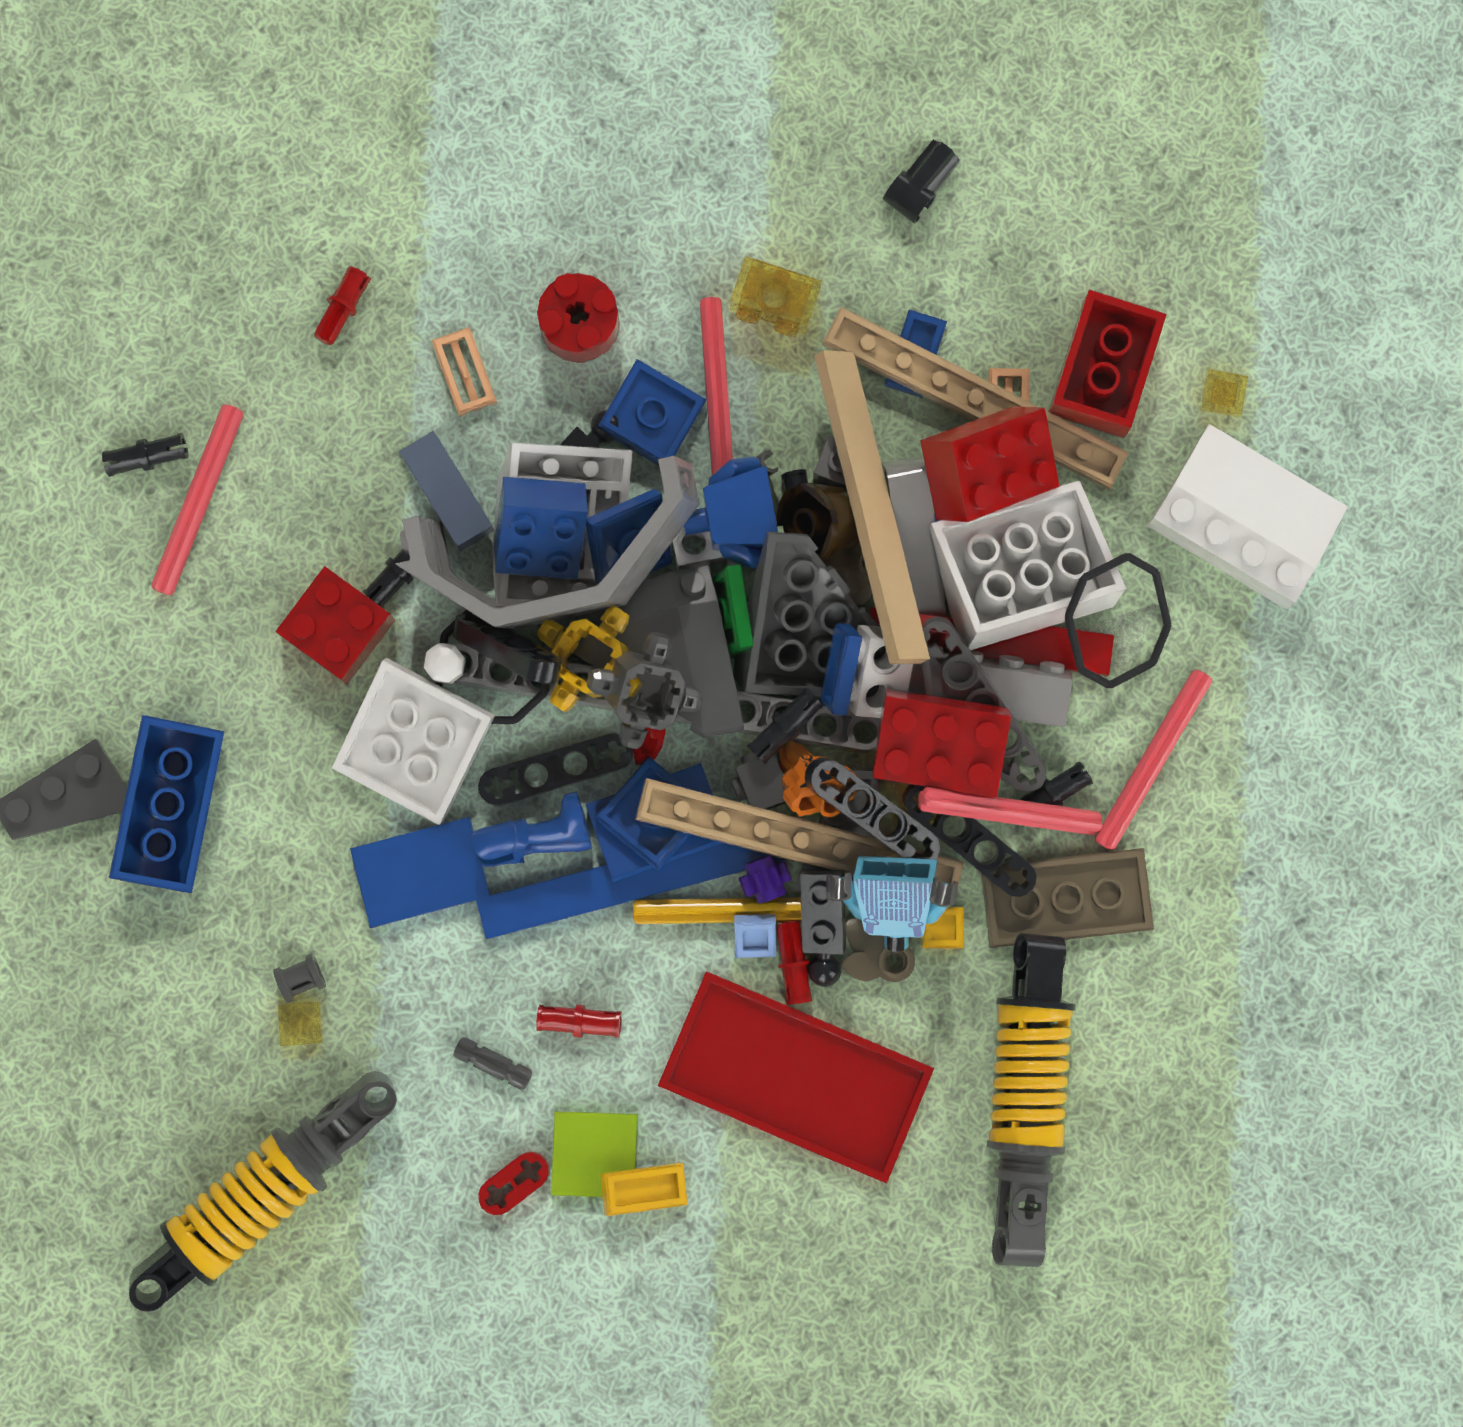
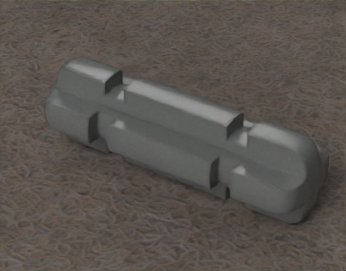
[453,1037,532,1090]

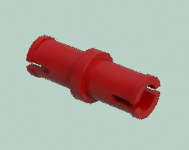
[536,1004,622,1038]

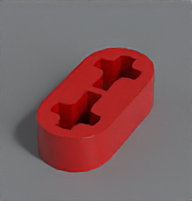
[478,1152,550,1215]

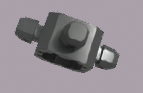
[587,632,703,749]

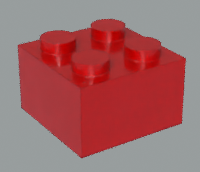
[275,566,395,685]

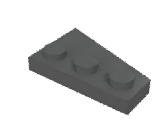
[0,739,127,840]

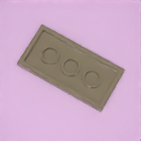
[981,848,1154,948]

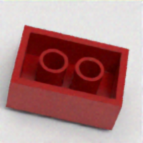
[1048,289,1167,438]
[920,406,1060,522]
[872,688,1011,798]

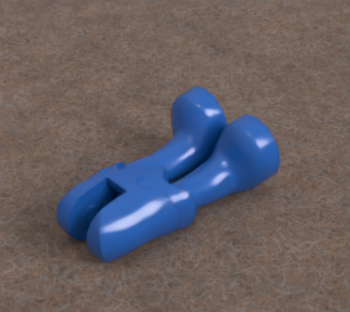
[471,791,592,867]

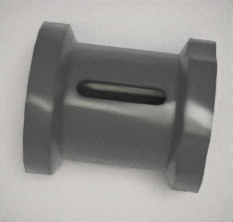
[273,953,326,1003]

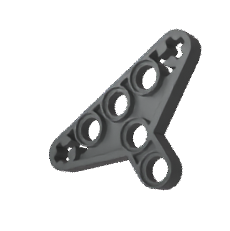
[922,617,1046,792]

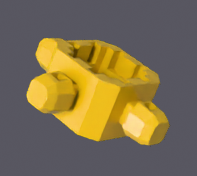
[537,605,642,712]

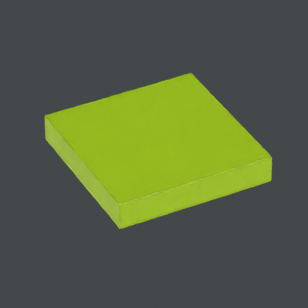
[551,1111,638,1197]

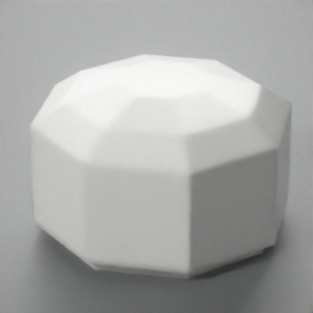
[424,643,465,684]

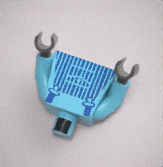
[826,855,958,952]

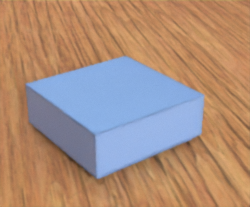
[734,914,776,958]

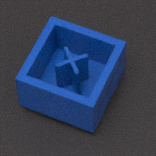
[494,477,588,579]

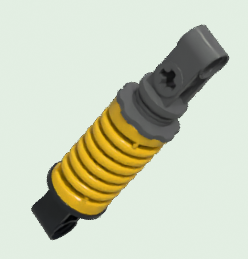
[987,933,1076,1267]
[129,1071,397,1312]

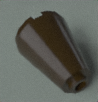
[776,483,860,562]

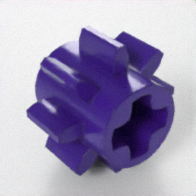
[738,855,792,904]

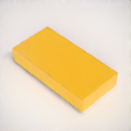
[600,1163,688,1216]

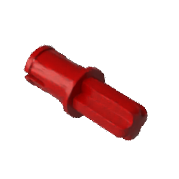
[314,266,371,345]
[777,921,813,1005]

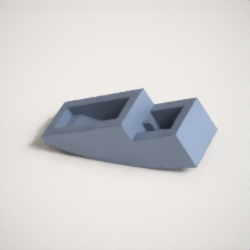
[399,431,494,552]

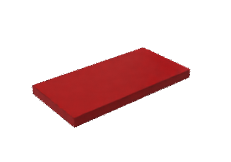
[658,971,934,1184]

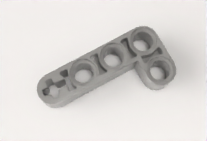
[881,457,946,617]

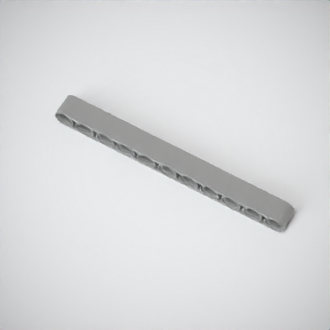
[454,644,880,753]

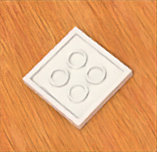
[332,658,495,825]

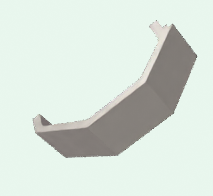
[396,456,700,630]

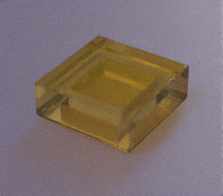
[1200,369,1248,418]
[278,1002,323,1046]

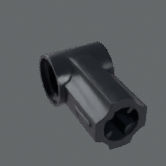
[883,139,960,224]

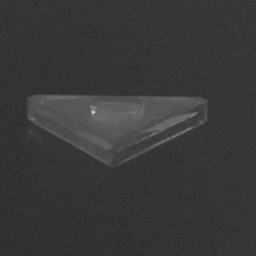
[1077,603,1159,673]

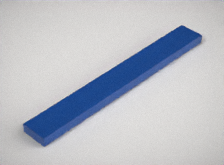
[476,815,794,939]

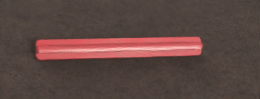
[700,297,733,475]
[151,404,243,595]
[1095,669,1212,850]
[918,787,1103,835]

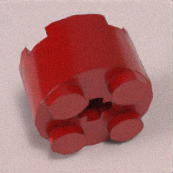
[537,273,620,363]

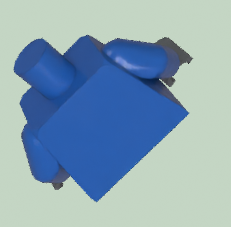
[684,450,779,569]

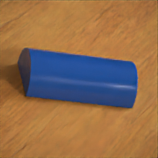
[109,715,224,893]

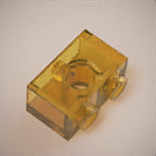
[730,256,822,337]

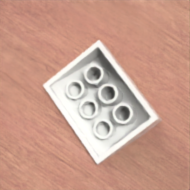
[1147,424,1348,609]
[930,481,1126,650]

